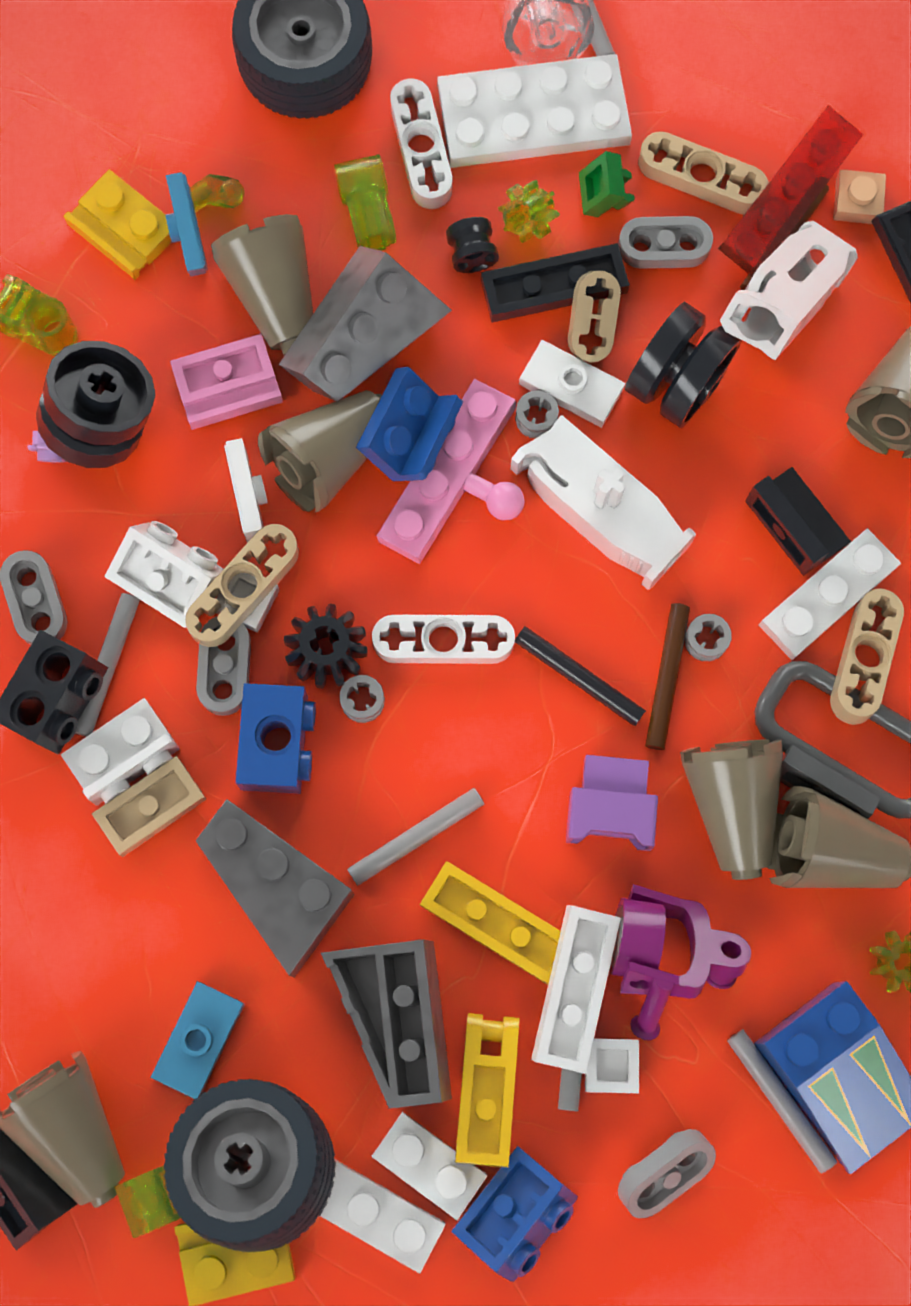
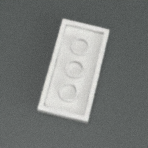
[437,54,632,168]

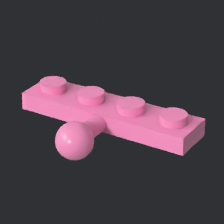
[376,379,525,564]

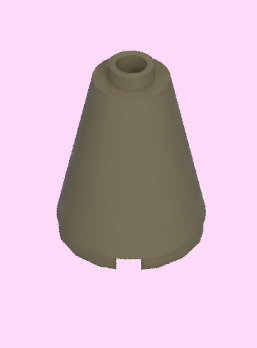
[211,214,313,356]
[845,327,911,458]
[258,390,382,513]
[680,739,783,880]
[766,786,911,888]
[0,1051,125,1208]

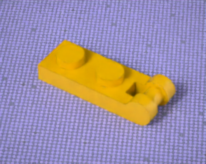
[455,1013,519,1168]

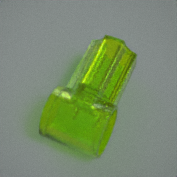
[334,154,396,251]

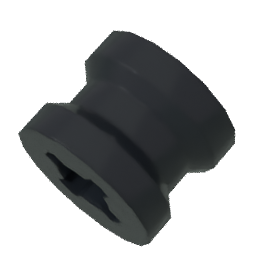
[446,217,499,273]

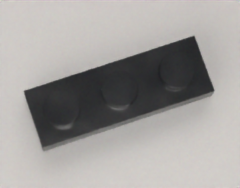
[481,243,630,323]

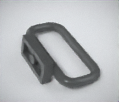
[754,661,911,819]

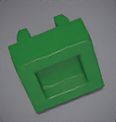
[579,151,635,218]

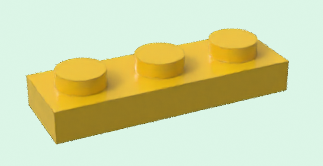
[420,861,561,985]

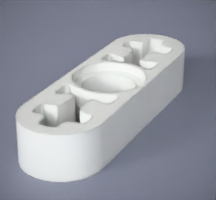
[390,79,452,209]
[372,615,515,664]

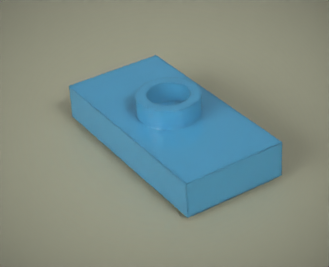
[166,172,208,276]
[150,981,245,1099]

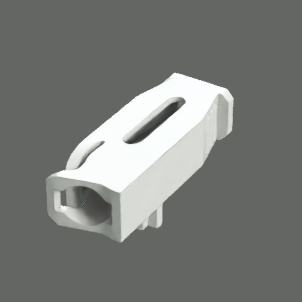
[720,220,858,360]
[510,415,696,590]

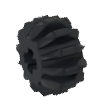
[283,603,368,689]

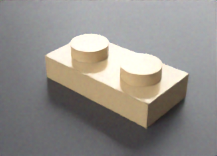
[92,756,207,857]

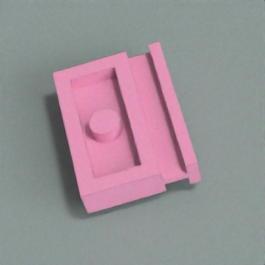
[170,334,283,430]

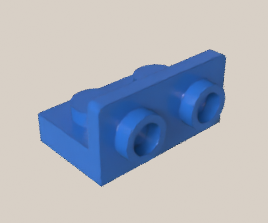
[356,367,463,481]
[451,1146,578,1282]

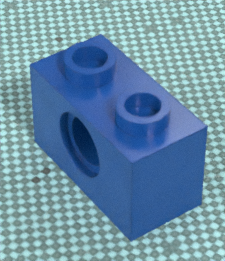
[235,683,316,794]

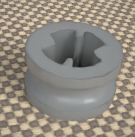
[515,390,559,439]
[685,614,732,662]
[340,675,385,723]

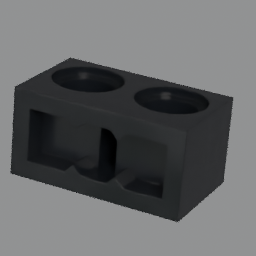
[0,630,109,755]

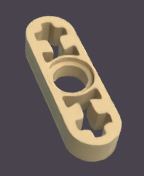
[638,132,769,214]
[185,524,299,647]
[830,589,904,725]

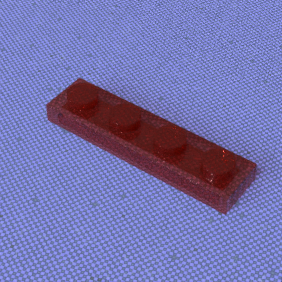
[717,105,864,277]

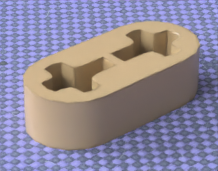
[568,271,621,362]

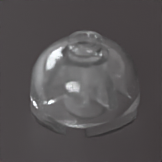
[501,0,595,66]

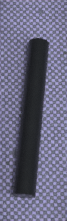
[515,626,646,726]

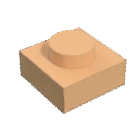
[833,169,886,224]

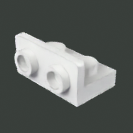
[104,521,224,628]
[60,698,180,806]

